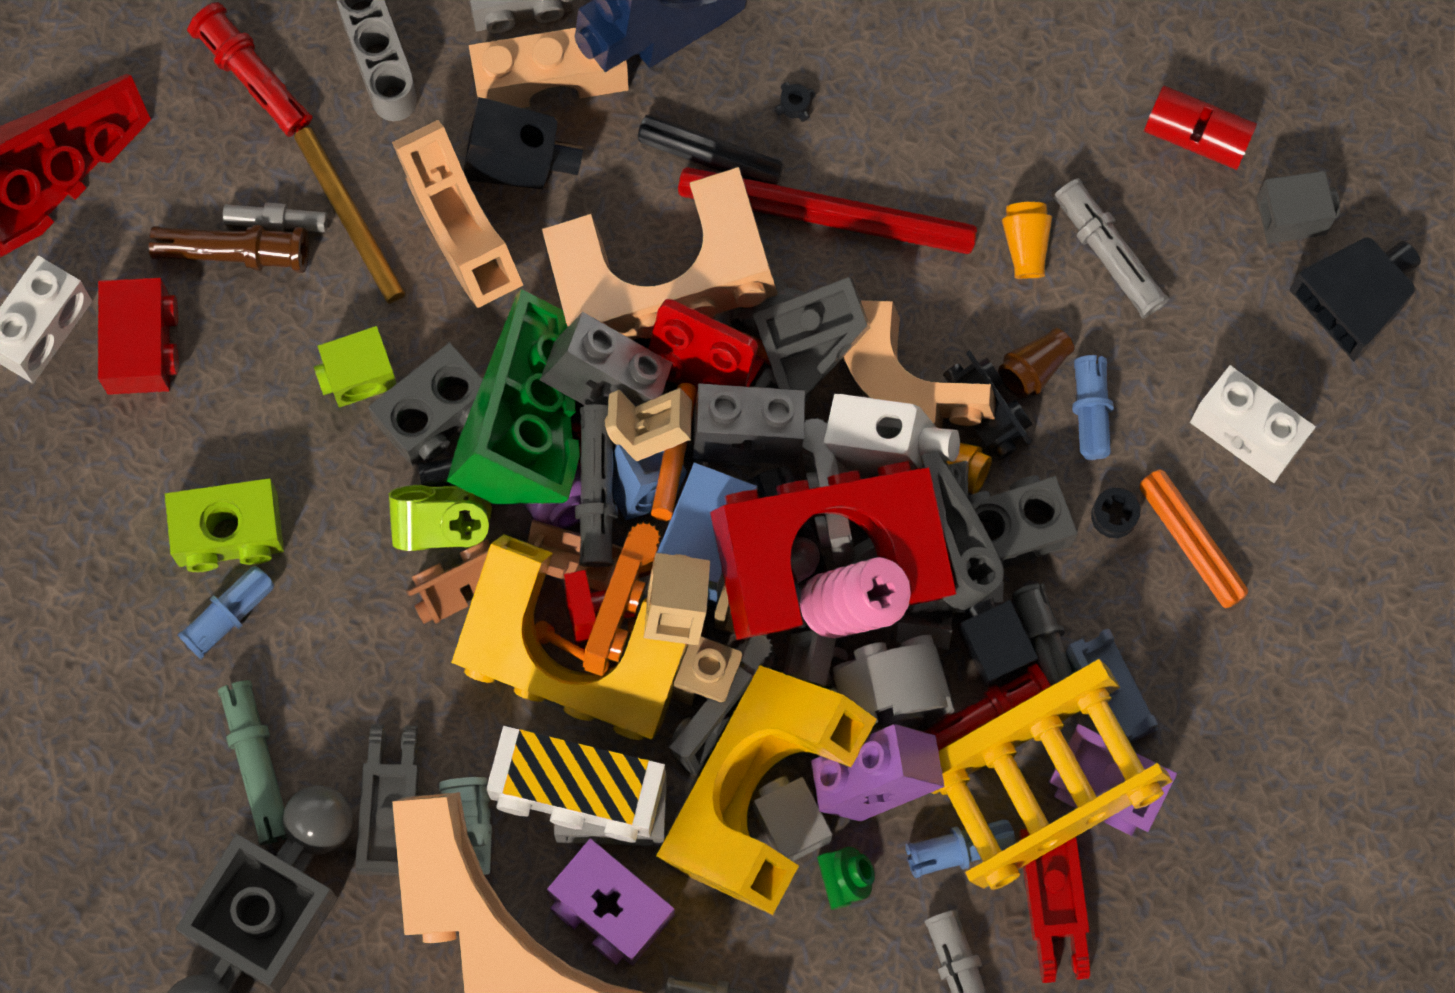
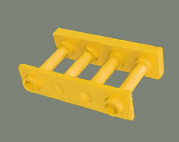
[931,659,1173,890]

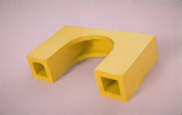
[451,534,689,740]
[656,665,877,915]

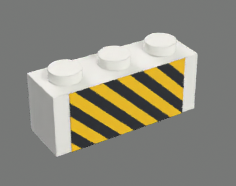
[486,726,666,842]

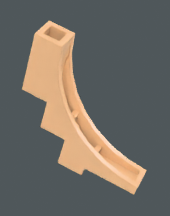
[392,792,646,993]

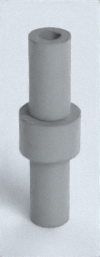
[223,202,328,233]

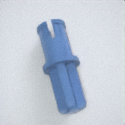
[1072,355,1114,460]
[177,566,275,659]
[905,819,1016,878]

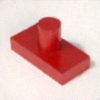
[564,570,635,649]

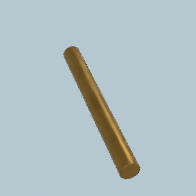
[294,127,405,304]

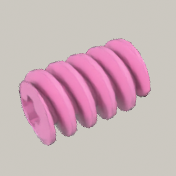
[799,557,911,639]

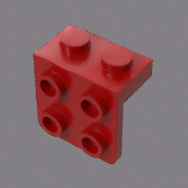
[649,299,766,391]

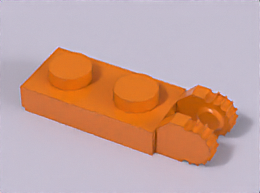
[583,522,661,676]

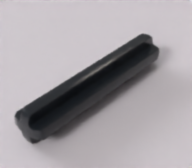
[638,114,783,185]

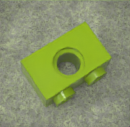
[164,478,284,572]

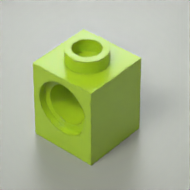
[313,326,397,408]

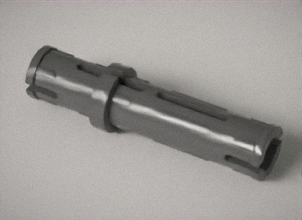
[575,404,618,568]

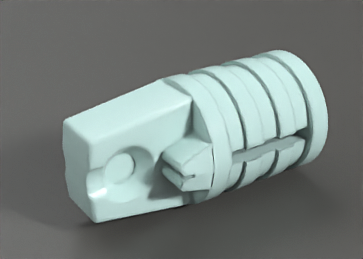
[439,777,492,875]

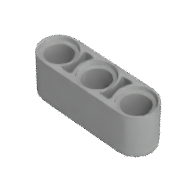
[337,0,417,121]

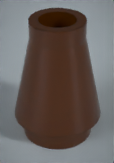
[998,328,1074,398]

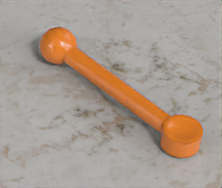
[534,621,609,673]

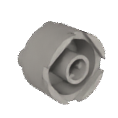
[832,635,955,735]

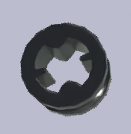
[1091,488,1141,539]

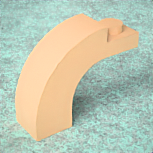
[392,120,523,308]
[844,300,996,429]

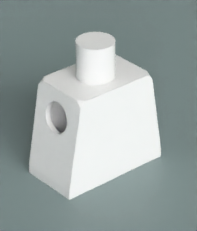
[823,394,960,479]

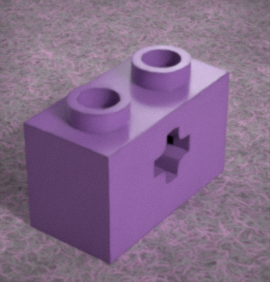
[811,724,945,821]
[547,838,675,966]

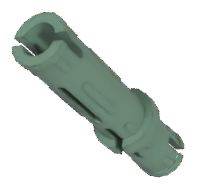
[217,680,287,845]

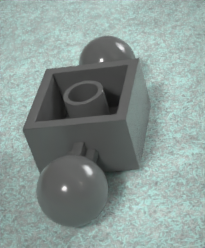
[167,785,353,993]

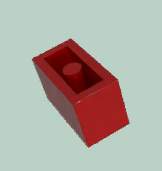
[98,278,179,395]

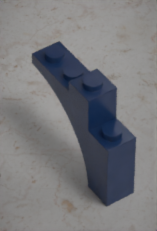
[574,0,746,72]

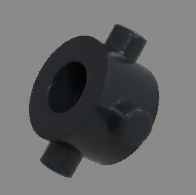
[774,82,816,122]

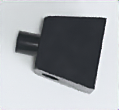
[463,97,583,190]
[1290,237,1421,362]

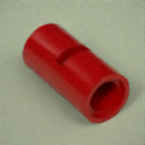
[1143,85,1257,170]

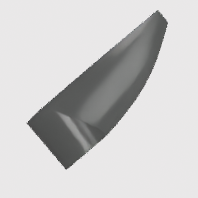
[921,451,1004,610]

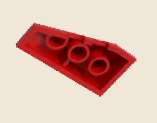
[0,74,151,258]

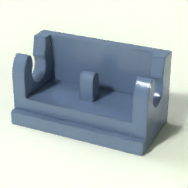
[1066,629,1158,743]

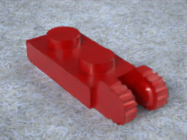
[1018,829,1090,983]

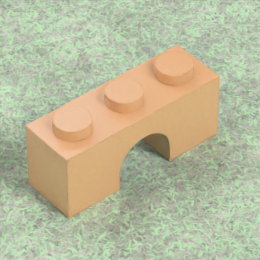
[469,28,629,108]

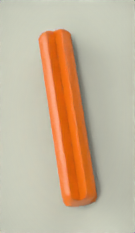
[1139,469,1248,608]

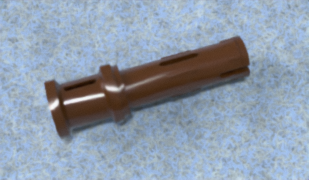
[149,225,309,273]

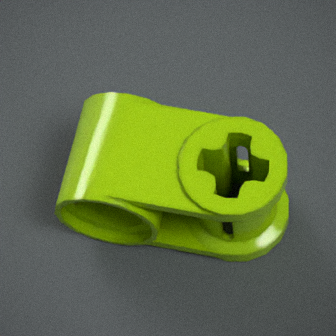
[389,485,492,551]

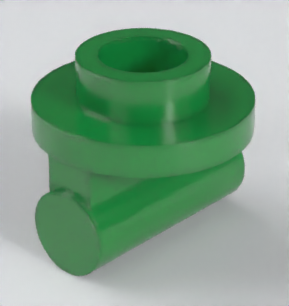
[817,846,875,910]

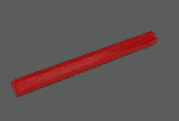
[678,167,977,254]

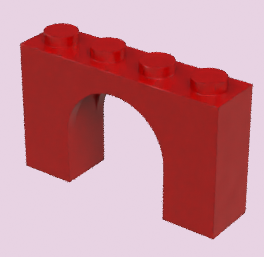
[710,461,956,640]

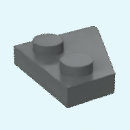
[753,277,871,398]

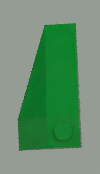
[447,289,580,504]

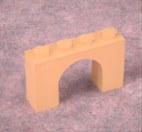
[542,167,778,340]

